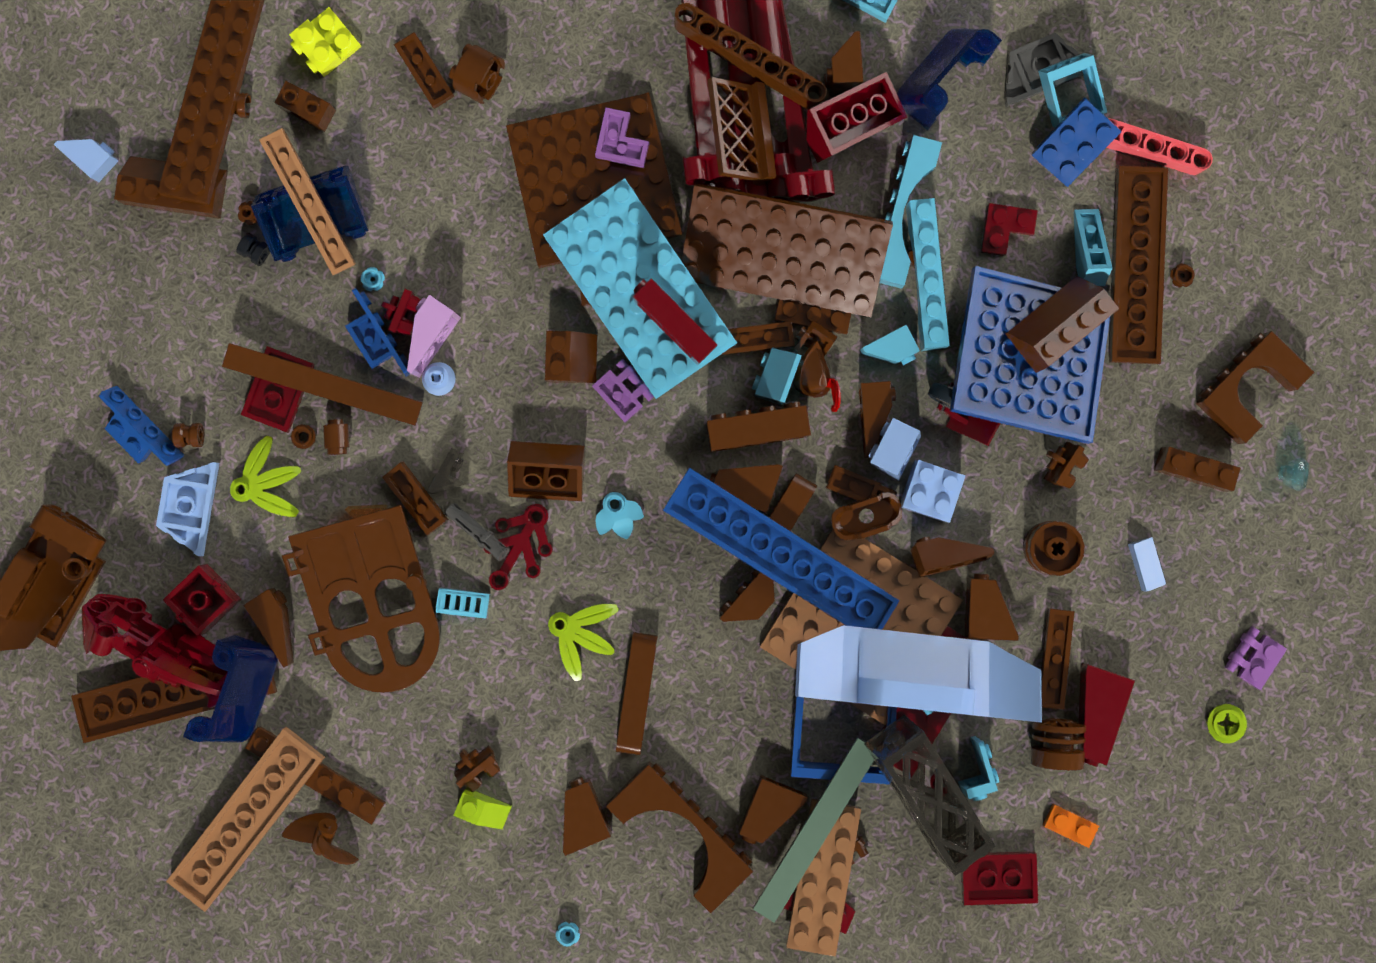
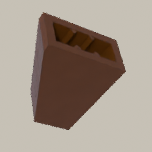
[710,464,783,513]
[965,574,1019,641]
[738,775,808,844]
[563,777,612,856]

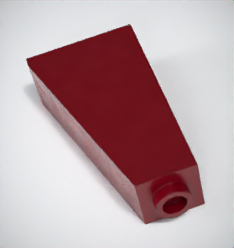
[1078,662,1135,767]

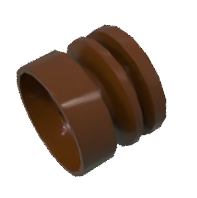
[1030,718,1086,771]

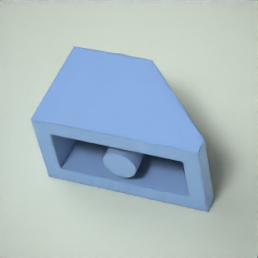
[54,139,118,182]

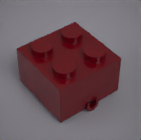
[163,564,242,636]

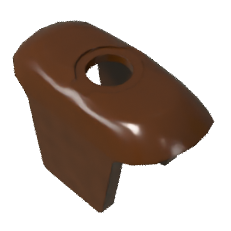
[832,492,902,540]

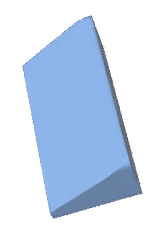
[1128,537,1166,592]

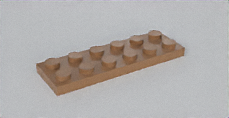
[786,798,861,957]

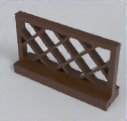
[707,77,776,186]

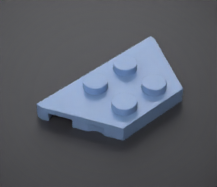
[156,462,220,556]

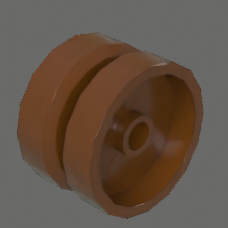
[1023,521,1085,576]

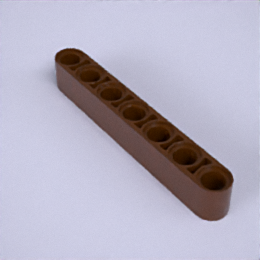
[674,3,826,110]

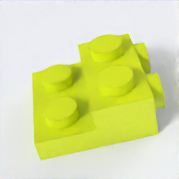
[289,7,362,77]

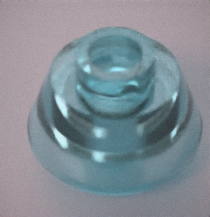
[1279,458,1309,491]

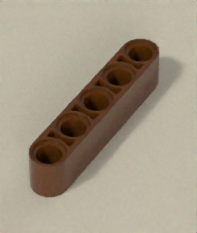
[616,632,658,755]

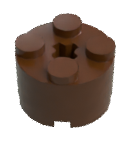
[449,44,505,104]

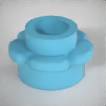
[360,267,385,291]
[556,922,580,947]

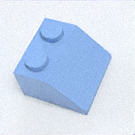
[869,418,921,480]

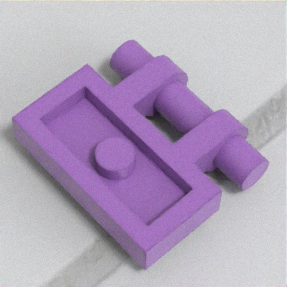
[592,359,654,423]
[1225,626,1287,690]

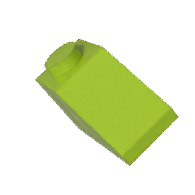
[453,788,512,829]

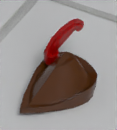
[793,340,841,412]

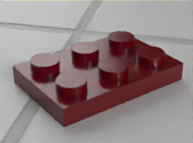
[241,346,315,433]
[961,851,1038,905]

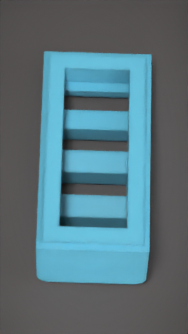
[436,587,490,618]

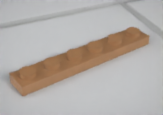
[259,128,356,275]

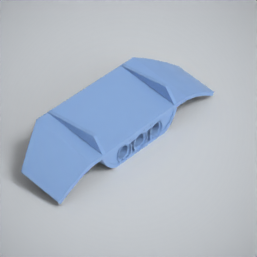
[795,625,1042,723]

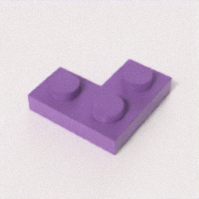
[595,108,649,168]

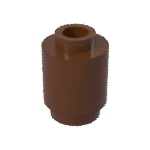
[323,419,350,455]

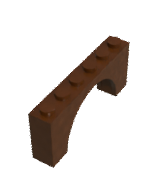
[606,761,753,913]

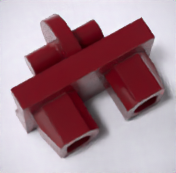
[381,289,421,335]

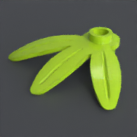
[230,436,301,517]
[548,604,618,681]

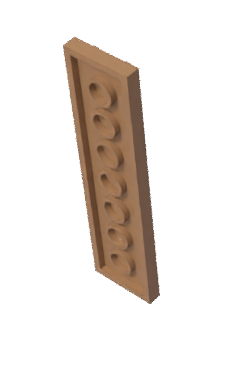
[166,727,325,912]

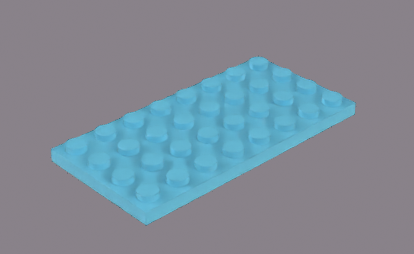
[543,178,737,399]

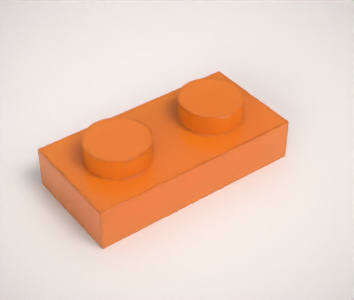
[1043,803,1099,848]

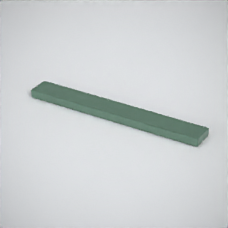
[753,737,879,923]

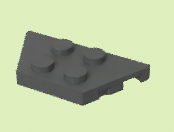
[1005,33,1083,107]

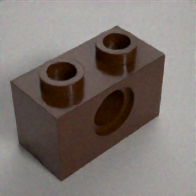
[274,81,336,132]

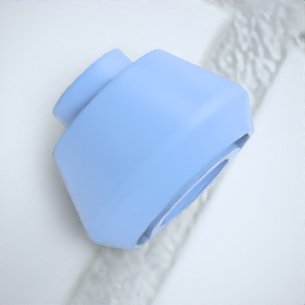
[422,362,456,396]

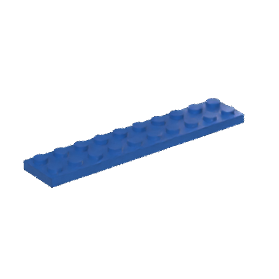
[662,468,900,630]

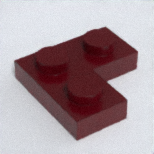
[981,203,1038,256]

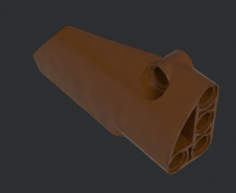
[0,504,107,651]

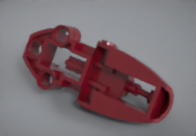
[82,594,243,708]

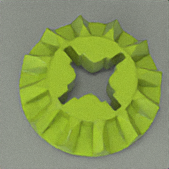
[1206,703,1247,744]

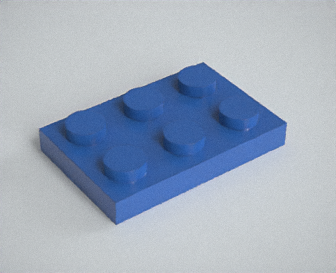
[1031,97,1122,187]

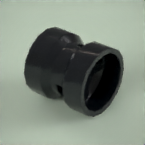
[236,233,271,266]

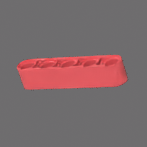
[1106,118,1213,175]

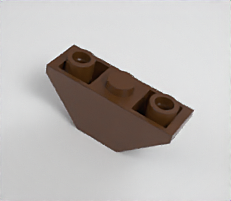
[719,569,775,622]

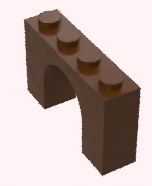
[1196,331,1314,444]

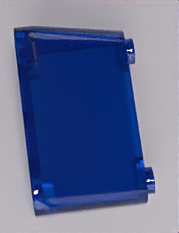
[897,28,1002,131]
[251,166,369,262]
[183,635,278,743]

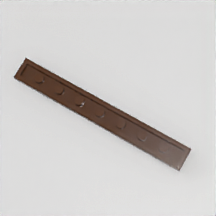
[222,343,423,426]

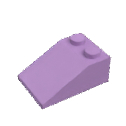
[407,295,461,378]

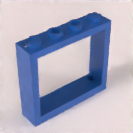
[791,697,897,785]

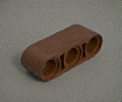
[769,473,817,531]

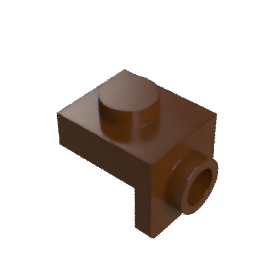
[794,321,837,356]

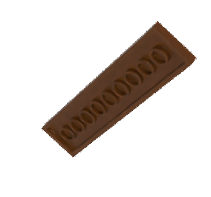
[158,0,265,205]

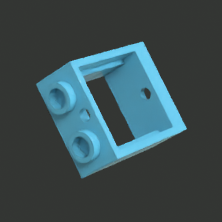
[1038,53,1107,128]

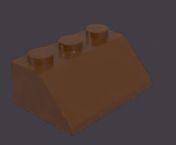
[507,441,585,501]

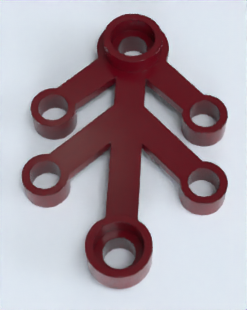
[483,504,553,590]

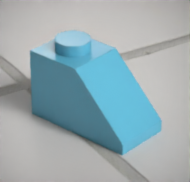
[860,325,920,365]

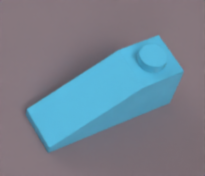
[1074,209,1112,286]

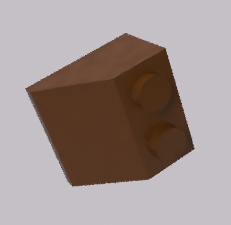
[823,31,863,96]
[545,331,597,384]

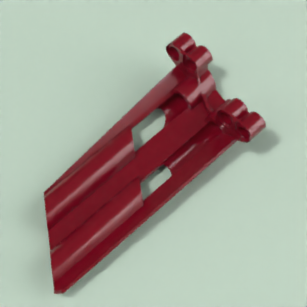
[681,0,835,203]

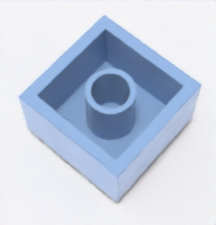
[900,460,965,523]

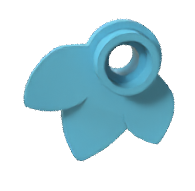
[596,492,644,539]

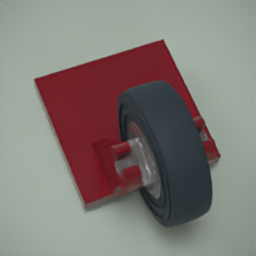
[928,382,1001,446]

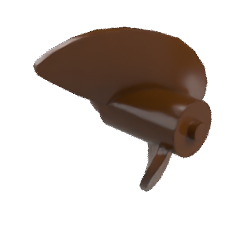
[282,812,359,865]

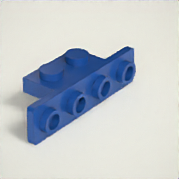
[345,288,410,376]
[99,386,184,466]

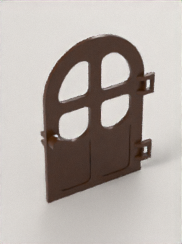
[282,505,440,693]

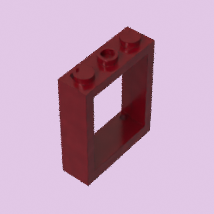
[633,278,717,365]

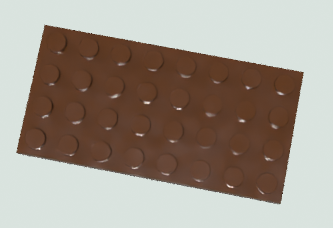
[682,183,893,317]

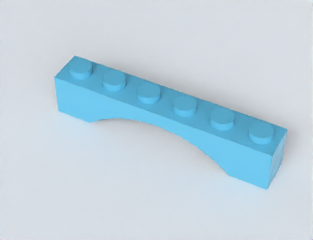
[879,135,942,289]
[906,198,950,351]

